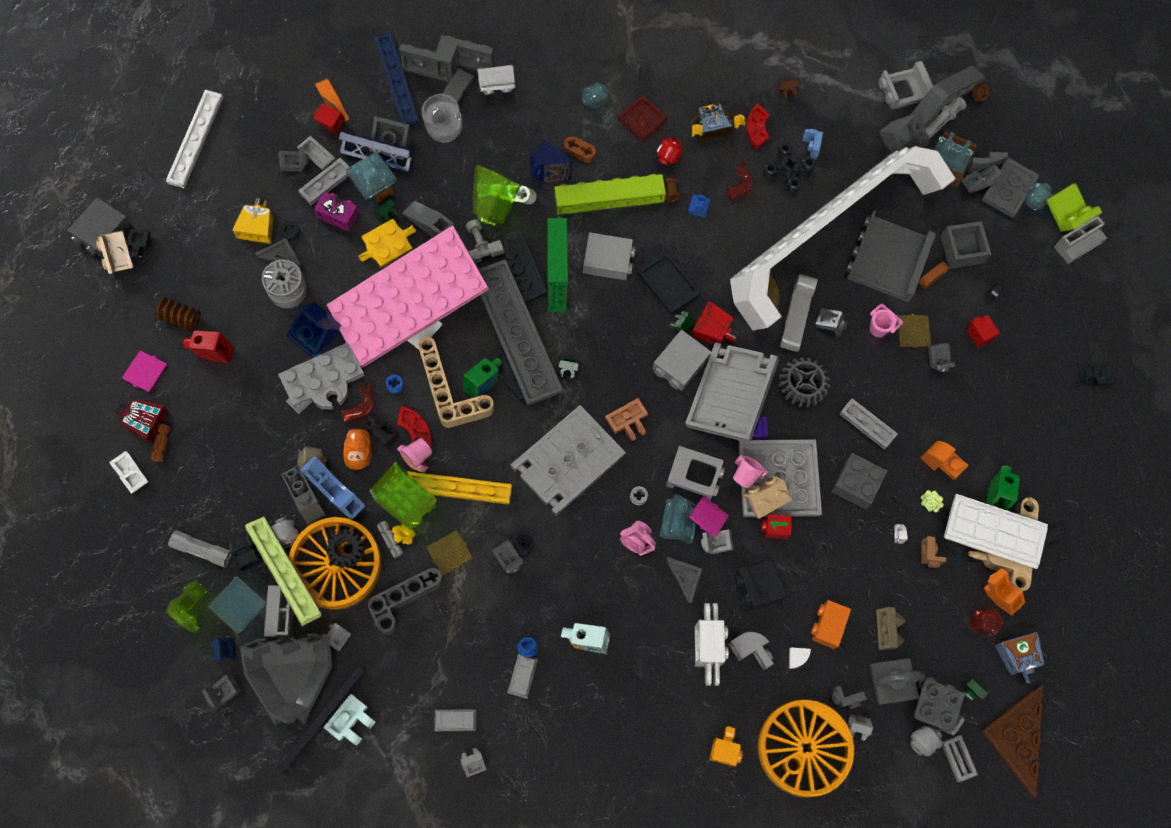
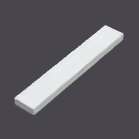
[166,90,223,188]

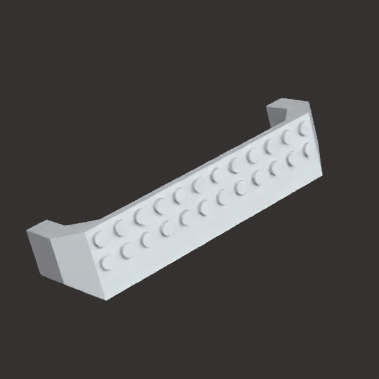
[730,146,955,330]

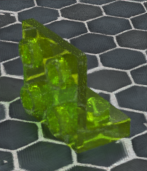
[165,580,207,634]

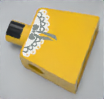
[233,198,273,244]

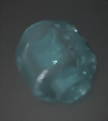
[582,82,609,109]
[1025,183,1053,210]

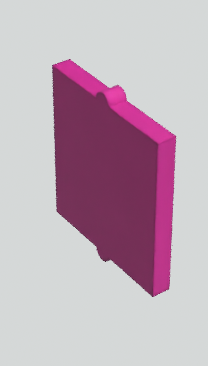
[122,350,168,393]
[689,496,729,538]

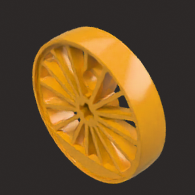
[289,517,382,610]
[758,700,854,798]

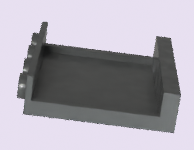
[846,210,936,302]

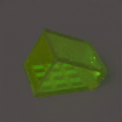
[473,164,521,226]
[369,461,437,530]

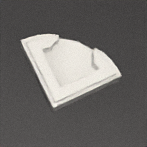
[894,524,908,544]
[789,648,811,669]

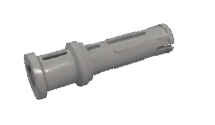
[925,97,966,140]

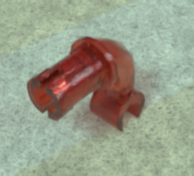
[726,160,753,200]
[342,381,374,422]

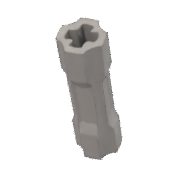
[168,530,232,568]

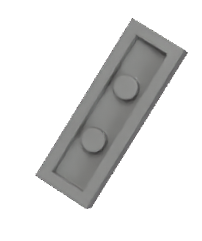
[298,158,353,206]
[839,398,898,450]

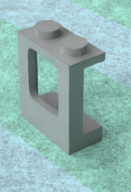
[879,61,933,110]
[666,446,725,500]

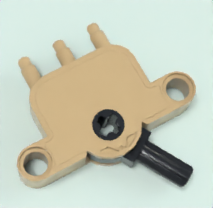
[968,498,1067,591]

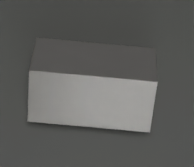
[1054,216,1107,264]
[264,585,294,638]

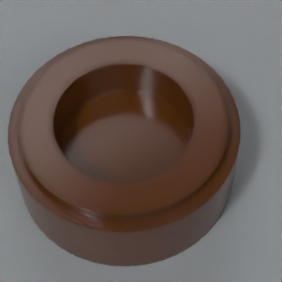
[972,83,989,101]

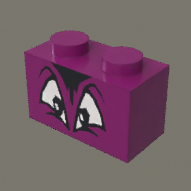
[314,191,359,232]

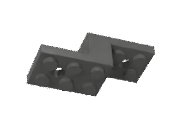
[399,35,494,82]

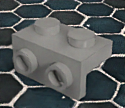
[477,65,516,94]

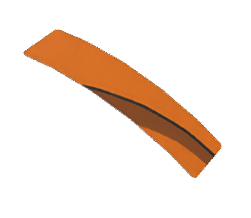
[315,79,349,121]

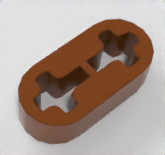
[564,136,596,163]
[918,261,950,289]

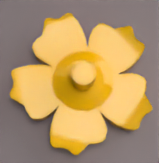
[391,524,416,545]

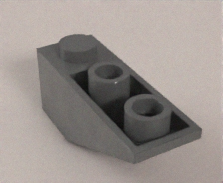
[402,201,455,238]
[281,466,326,526]

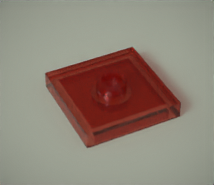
[618,95,668,142]

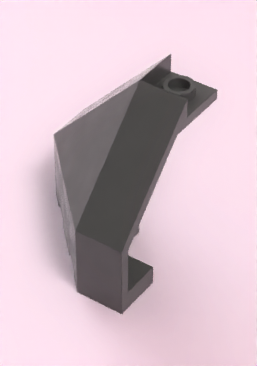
[240,633,332,725]

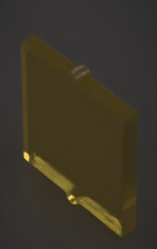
[898,314,931,348]
[426,530,473,576]

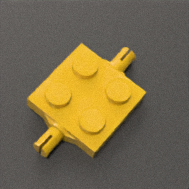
[358,219,416,268]

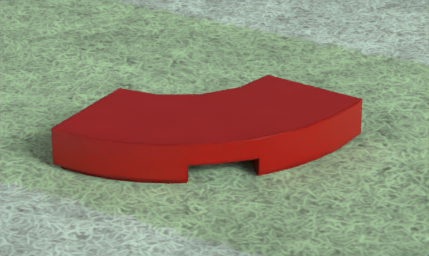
[746,104,770,150]
[397,406,432,448]

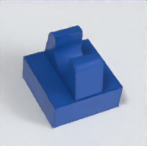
[688,194,710,218]

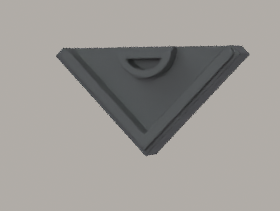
[255,238,302,268]
[666,557,703,604]

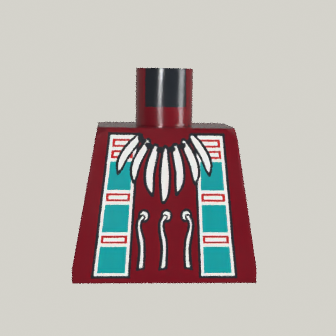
[116,399,169,444]

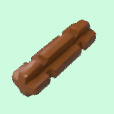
[151,424,170,462]

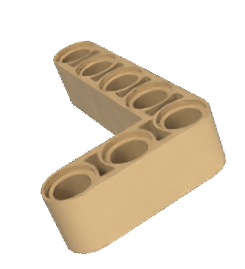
[418,337,494,428]

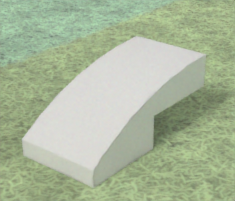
[109,451,149,493]

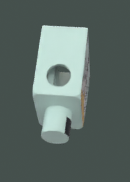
[561,623,610,654]

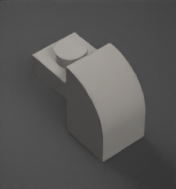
[728,632,774,670]

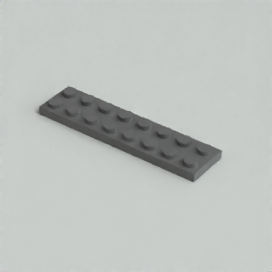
[479,259,563,406]

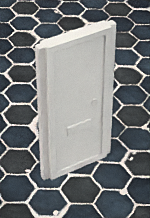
[944,494,1048,569]

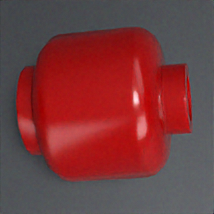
[657,137,683,165]

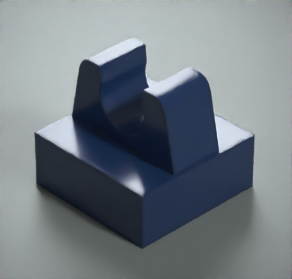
[209,638,235,660]

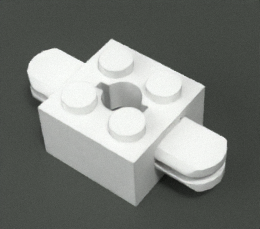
[695,603,728,685]

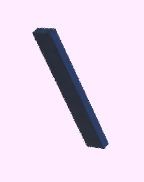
[375,33,420,126]

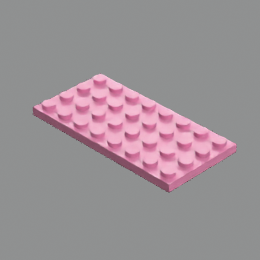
[327,226,489,368]

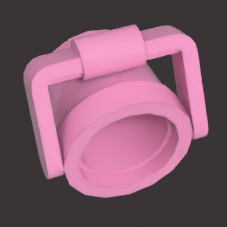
[869,304,903,337]
[397,438,432,473]
[733,455,768,488]
[620,521,656,556]

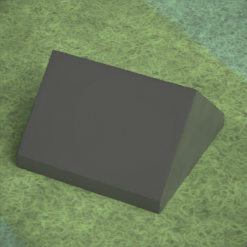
[369,116,412,160]

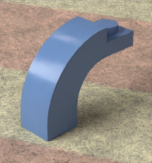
[300,456,365,520]

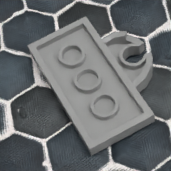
[278,343,365,410]

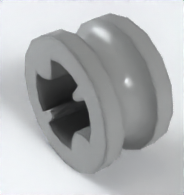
[630,486,648,506]

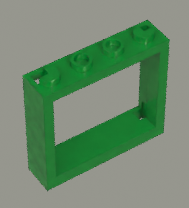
[547,216,568,312]

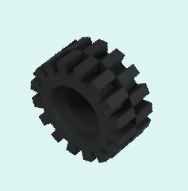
[326,530,365,569]

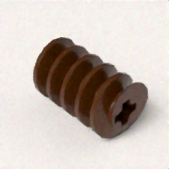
[156,296,201,331]

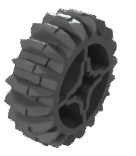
[779,357,830,407]

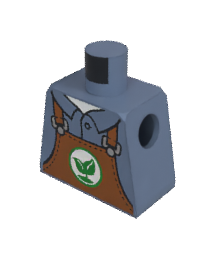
[995,632,1044,684]

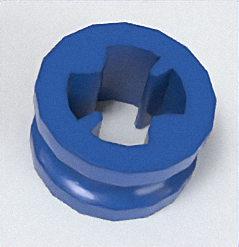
[386,374,404,394]

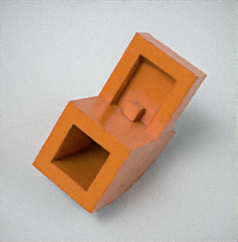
[920,441,968,480]
[984,568,1025,616]

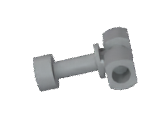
[466,219,504,264]

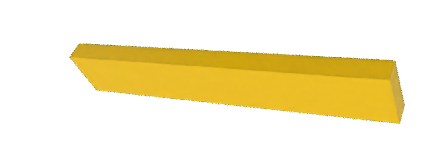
[393,470,512,505]

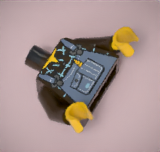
[689,98,745,142]

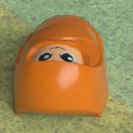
[343,429,372,470]

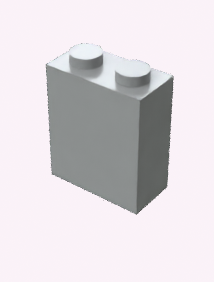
[583,232,635,280]
[652,330,711,391]

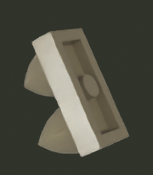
[876,607,906,650]

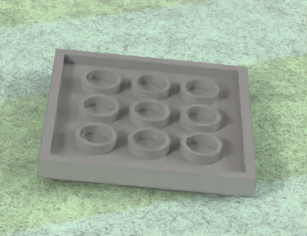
[738,440,822,517]

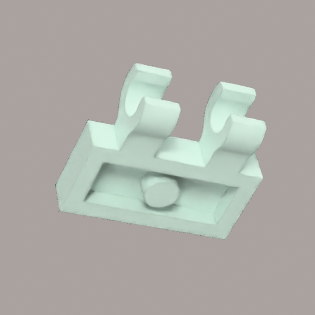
[324,694,375,746]

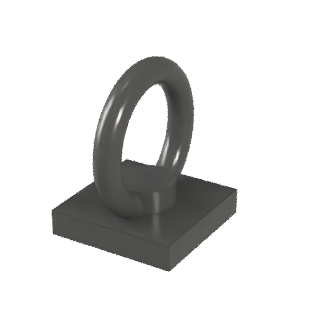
[869,658,926,705]

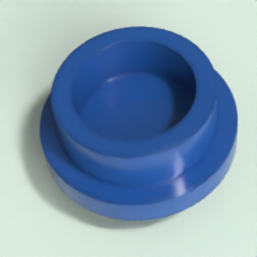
[518,637,538,657]

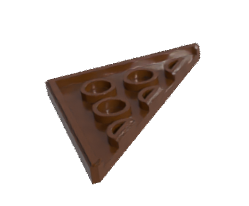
[981,685,1043,798]

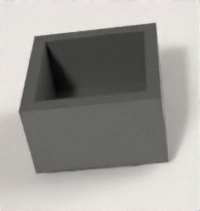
[940,221,991,269]
[831,453,887,509]

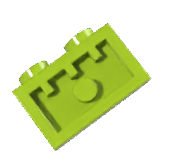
[1046,184,1102,232]

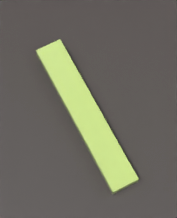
[245,517,321,625]

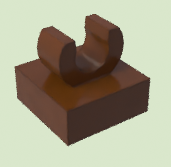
[776,79,799,98]

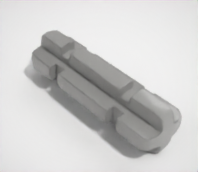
[377,521,403,558]

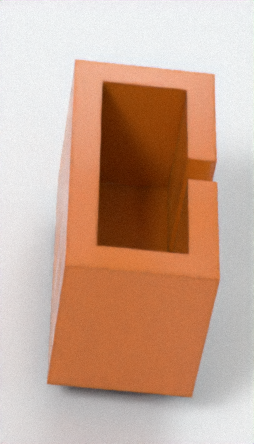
[811,600,851,649]

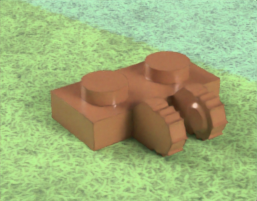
[605,398,648,441]

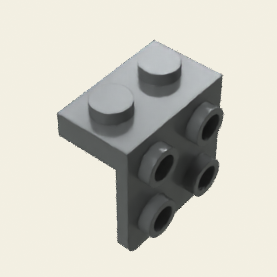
[914,677,965,732]

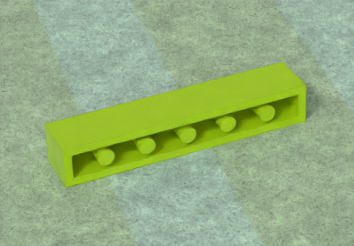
[555,174,666,215]

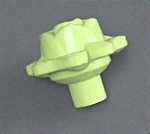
[921,490,944,512]

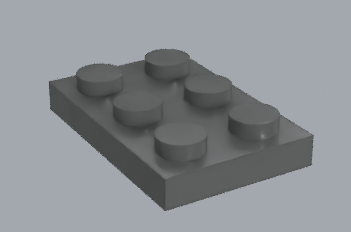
[982,158,1039,218]

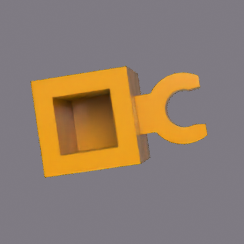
[709,726,743,767]

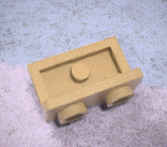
[96,230,134,274]
[743,476,792,519]

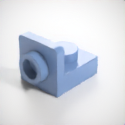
[802,129,823,159]

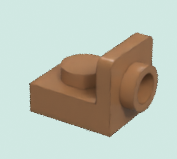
[921,536,946,568]

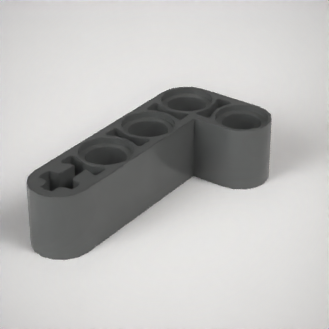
[368,568,443,635]

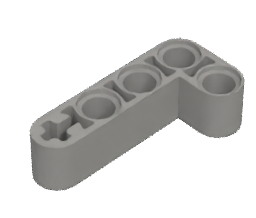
[779,274,818,352]

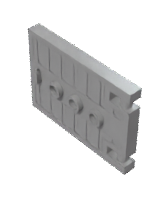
[685,342,779,443]
[511,405,626,516]

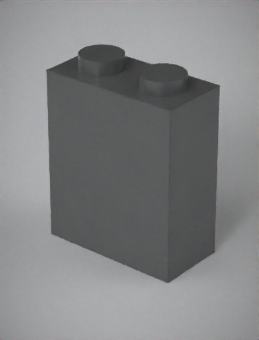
[67,198,131,258]

